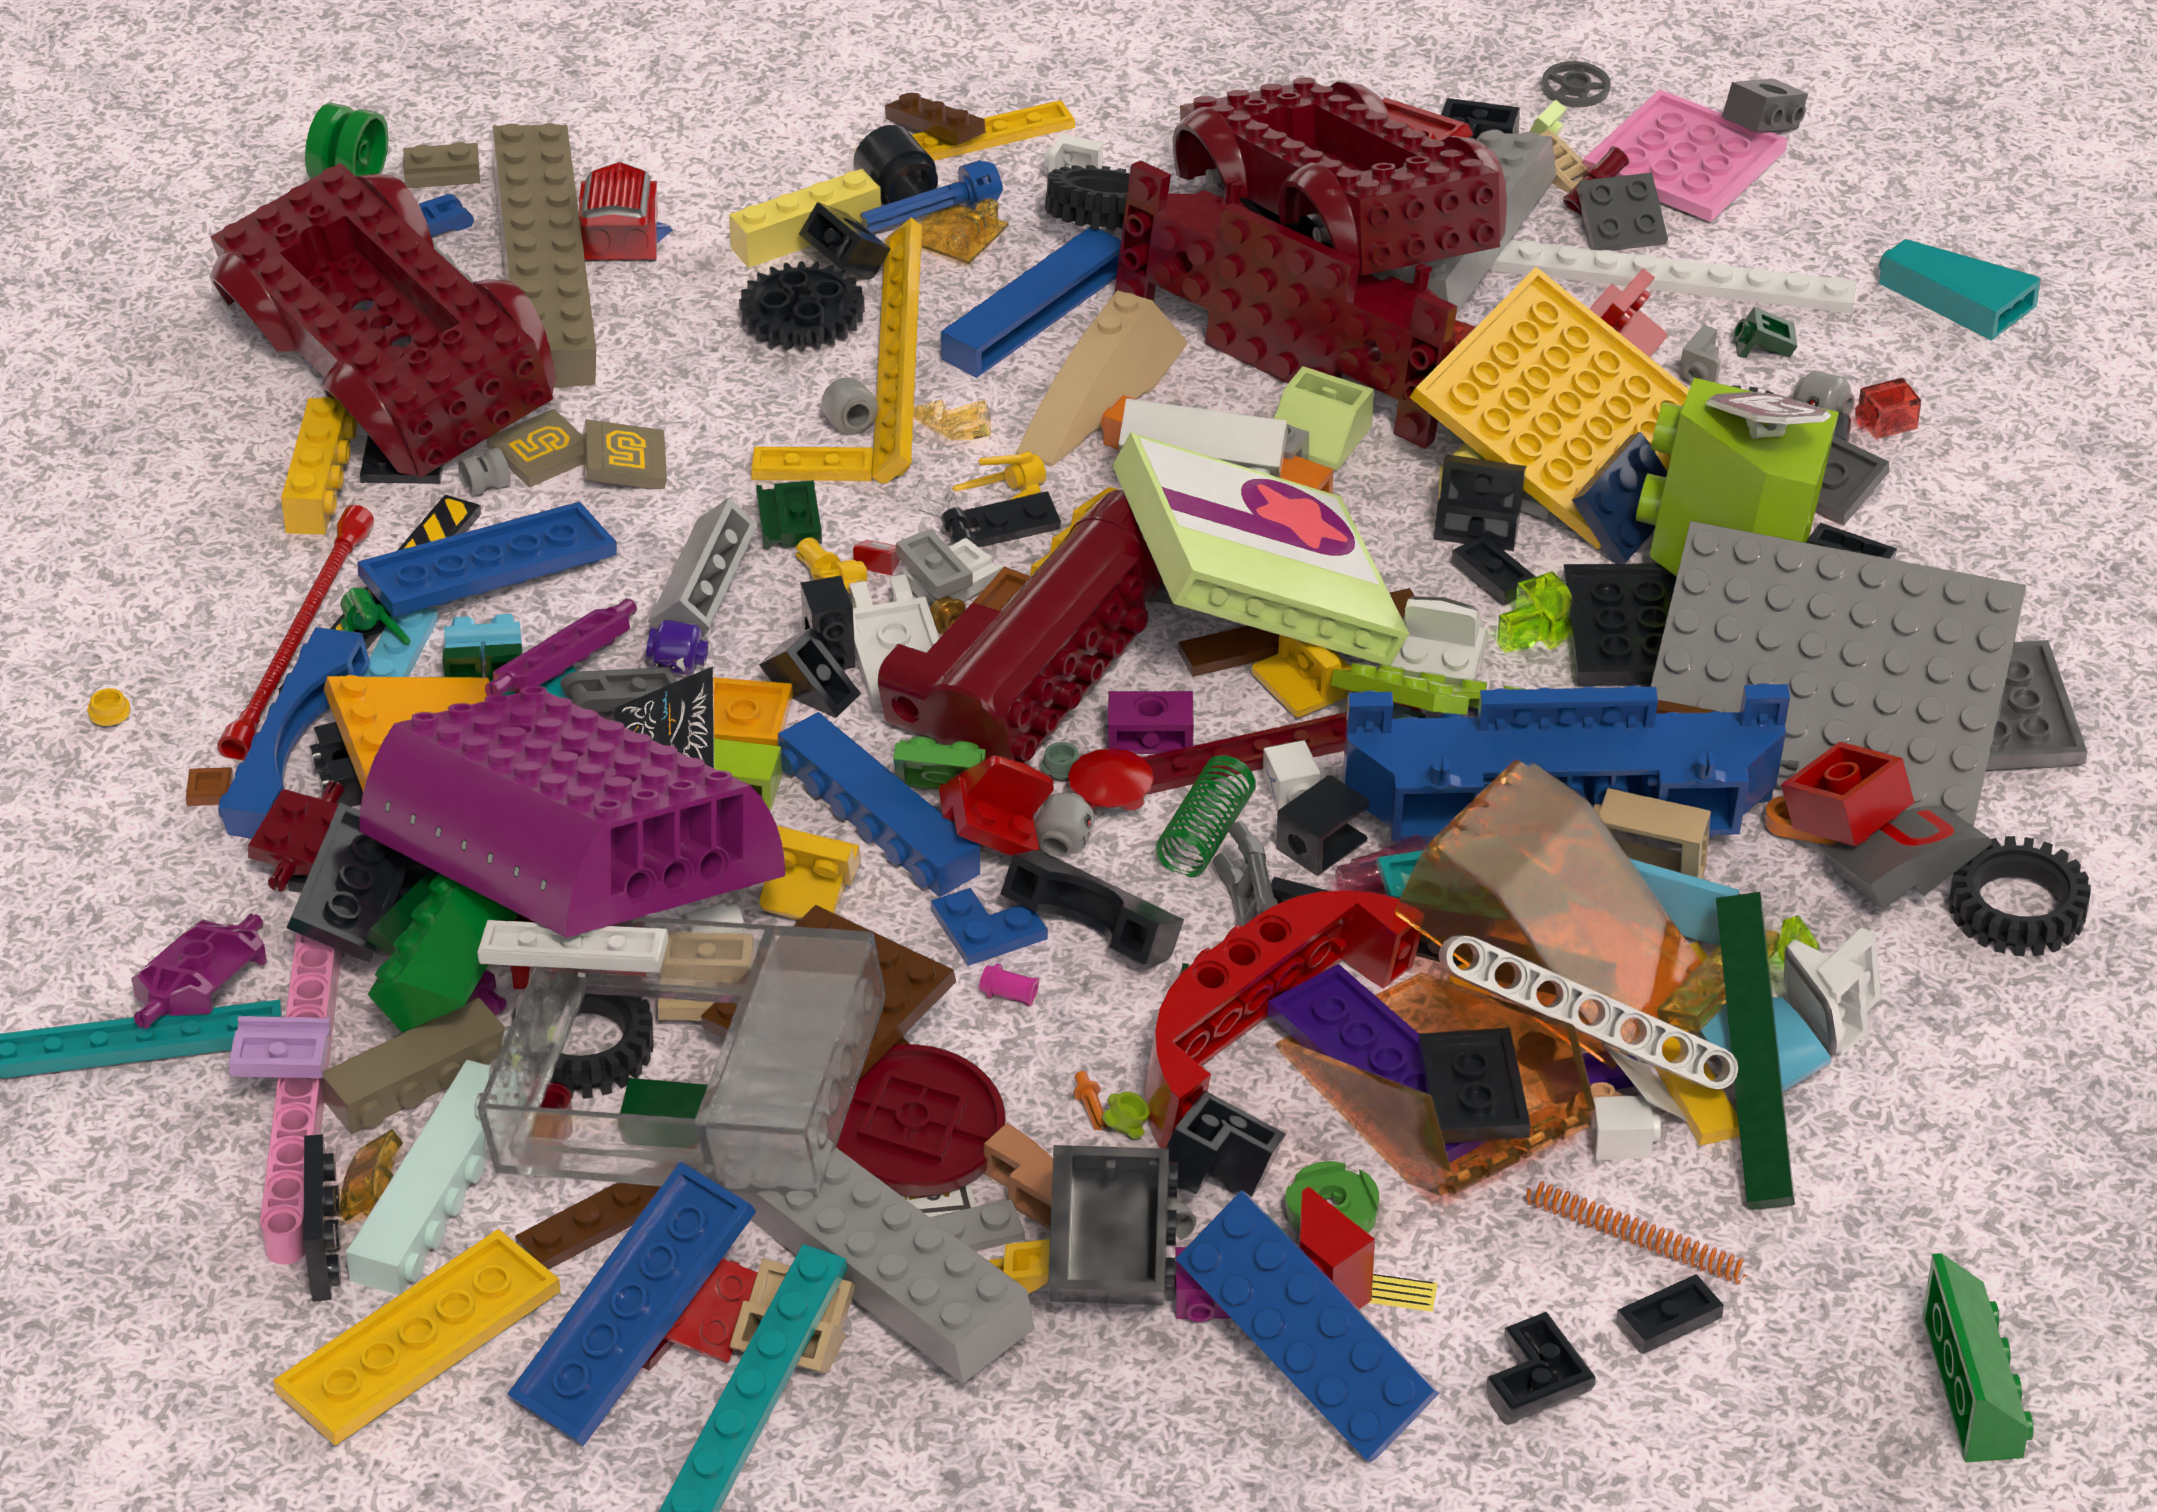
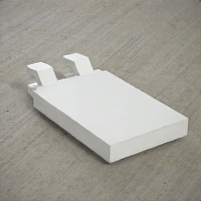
[849,574,939,707]

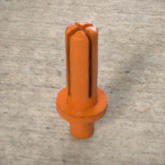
[1073,1071,1108,1131]

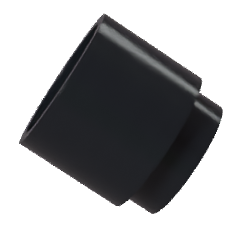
[853,125,938,205]

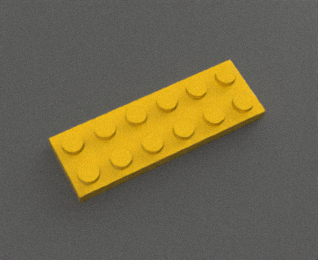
[273,1228,561,1446]

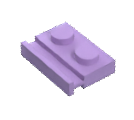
[228,1016,332,1078]

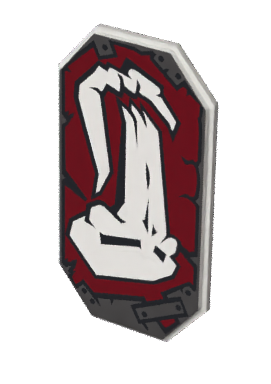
[1706,392,1831,439]

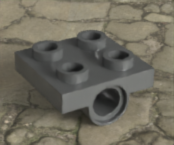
[1576,172,1668,251]

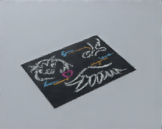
[615,666,714,768]

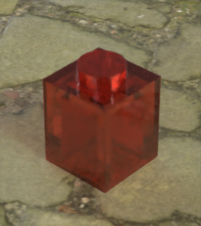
[1855,377,1922,439]

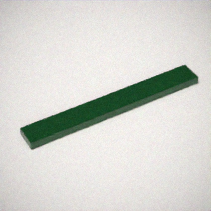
[1716,892,1795,1210]

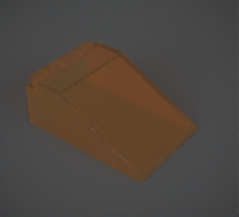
[1395,760,1705,1070]
[1276,972,1596,1196]

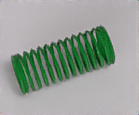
[1156,755,1256,877]

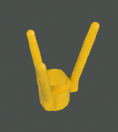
[952,451,1046,500]

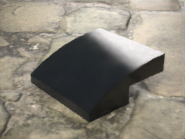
[1434,454,1527,552]

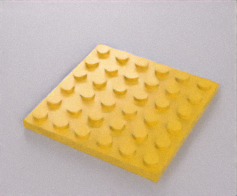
[1410,267,1689,550]

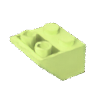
[1274,366,1374,470]

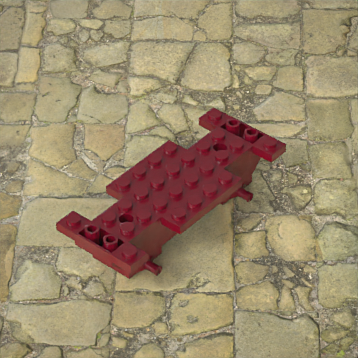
[1114,160,1458,449]

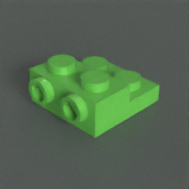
[893,737,986,790]

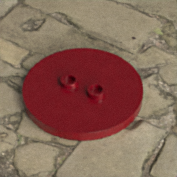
[820,1044,1006,1196]

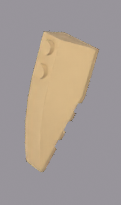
[1016,290,1187,467]

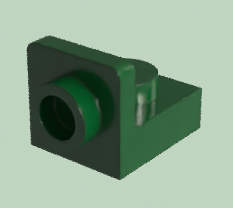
[1733,307,1798,358]

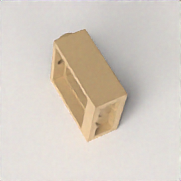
[1589,788,1711,879]

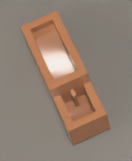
[984,1123,1053,1230]

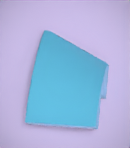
[1683,997,1831,1092]

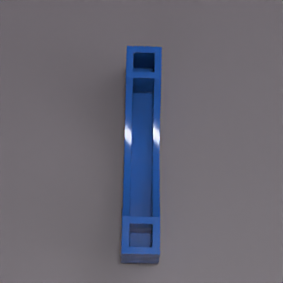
[218,627,370,839]

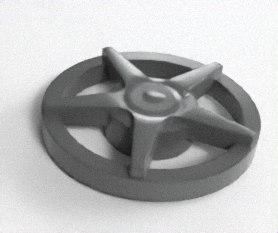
[1542,61,1611,107]

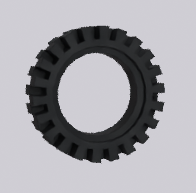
[1045,165,1130,231]
[1949,836,2091,956]
[511,972,654,1099]

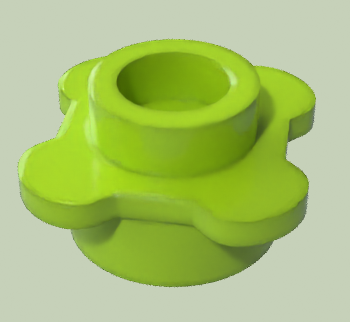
[1102,1092,1150,1139]

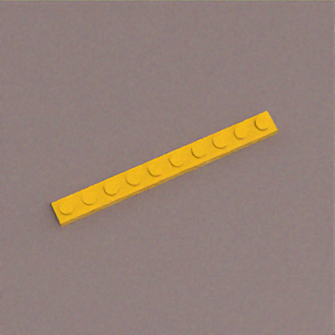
[872,217,922,483]

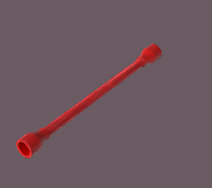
[217,505,374,760]

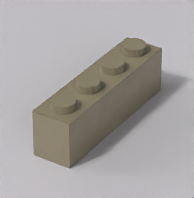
[321,998,509,1135]

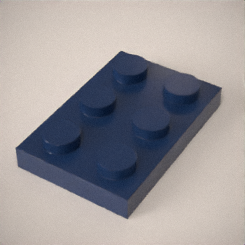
[1572,432,1668,564]

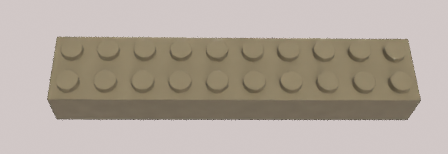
[492,123,596,388]

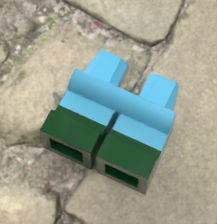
[442,614,523,682]

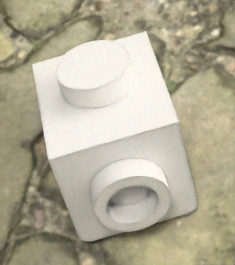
[1044,133,1103,174]

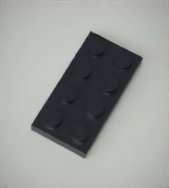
[286,803,412,963]

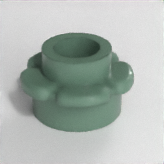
[1041,742,1079,780]

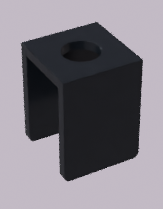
[1276,775,1369,876]

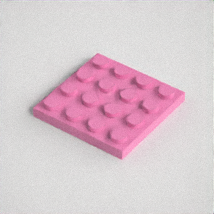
[1583,89,1787,222]

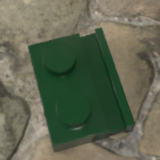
[756,480,822,549]

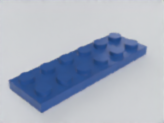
[357,501,617,617]
[507,1161,757,1446]
[1175,1190,1440,1463]

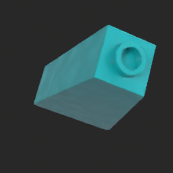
[1879,239,2041,341]

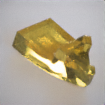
[913,399,991,440]

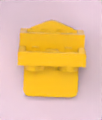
[759,826,861,921]

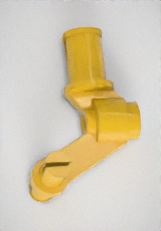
[795,538,868,594]

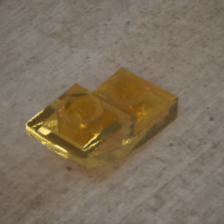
[340,1129,403,1221]

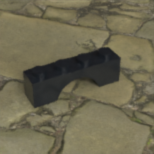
[1000,850,1184,965]

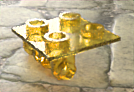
[920,198,1009,264]

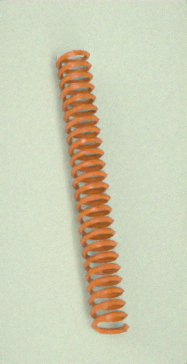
[1526,1181,1747,1285]

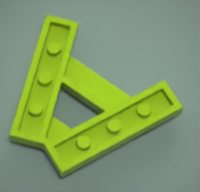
[1331,663,1527,715]

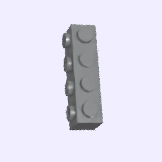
[648,498,758,637]

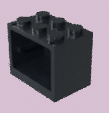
[1048,1145,1178,1305]

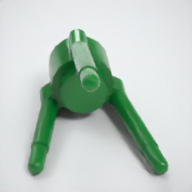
[340,587,411,645]

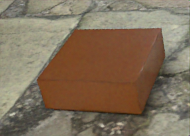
[185,767,233,806]

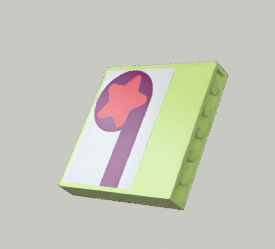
[1112,432,1409,665]

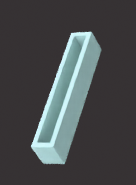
[346,1060,523,1295]

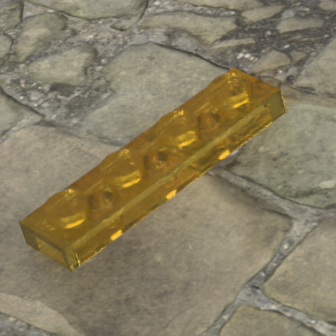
[1657,930,1781,1032]

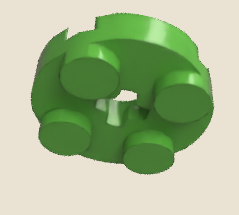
[1285,1161,1379,1233]

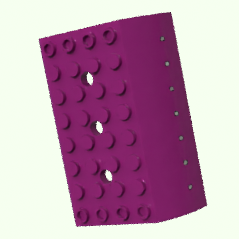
[359,686,785,938]

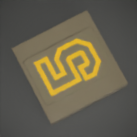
[487,409,585,488]
[583,419,667,489]

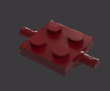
[248,781,360,892]

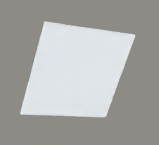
[1603,1045,1688,1121]

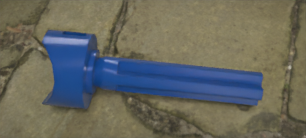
[860,160,1003,233]

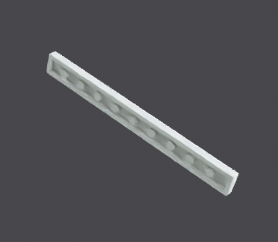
[1489,240,1857,313]

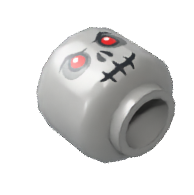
[1793,371,1855,415]
[1034,792,1095,857]

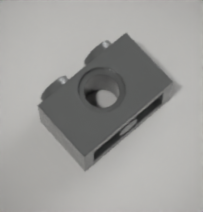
[1722,78,1809,132]

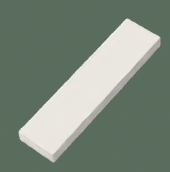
[478,920,669,973]

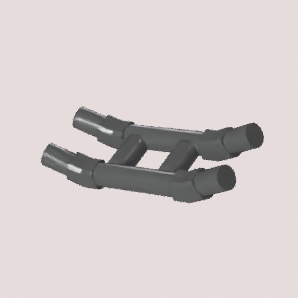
[1212,821,1278,926]

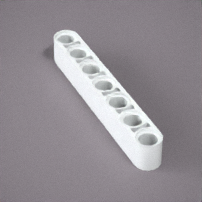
[1439,935,1738,1089]

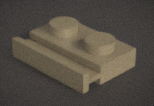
[403,142,480,188]

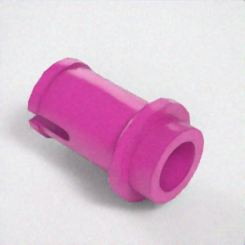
[979,963,1039,1007]

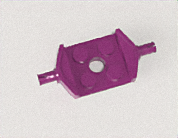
[131,913,267,1029]

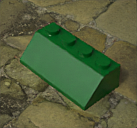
[367,873,518,1033]
[1922,1253,2034,1463]

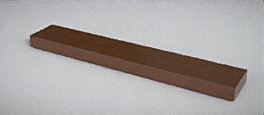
[1178,588,1415,677]

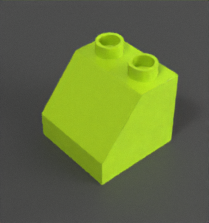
[1636,378,1839,576]

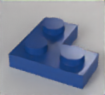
[931,888,1048,966]

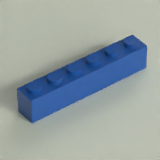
[941,226,1121,378]
[778,712,980,898]

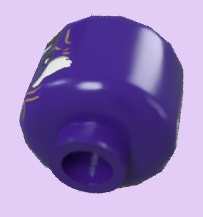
[646,620,709,677]

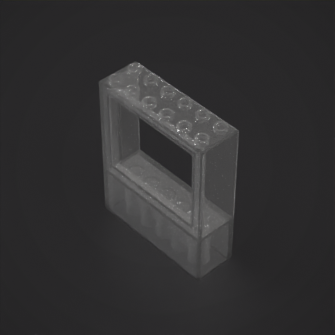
[475,917,886,1198]

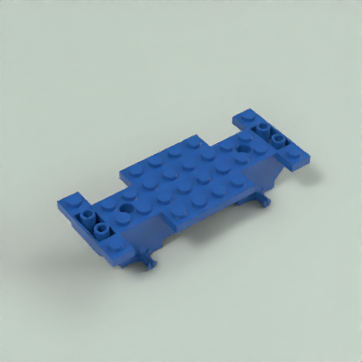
[1342,683,1790,850]

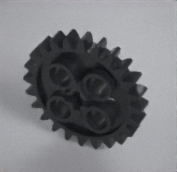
[739,261,865,351]

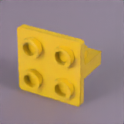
[1252,635,1356,718]

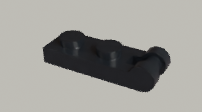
[941,491,1061,548]

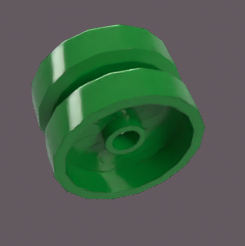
[305,102,389,180]

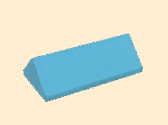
[1557,841,1739,947]

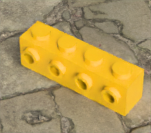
[281,397,357,535]

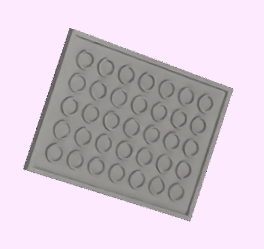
[1651,521,2026,827]

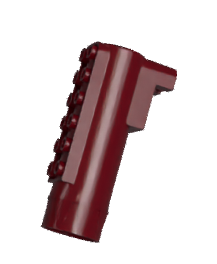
[878,490,1164,763]

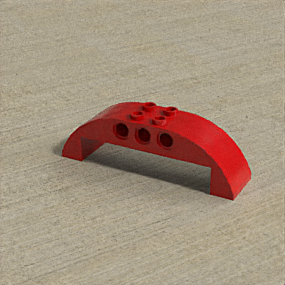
[1144,890,1427,1149]

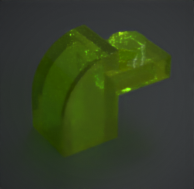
[1497,571,1572,653]

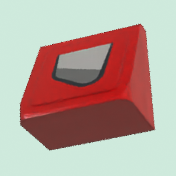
[853,539,900,576]

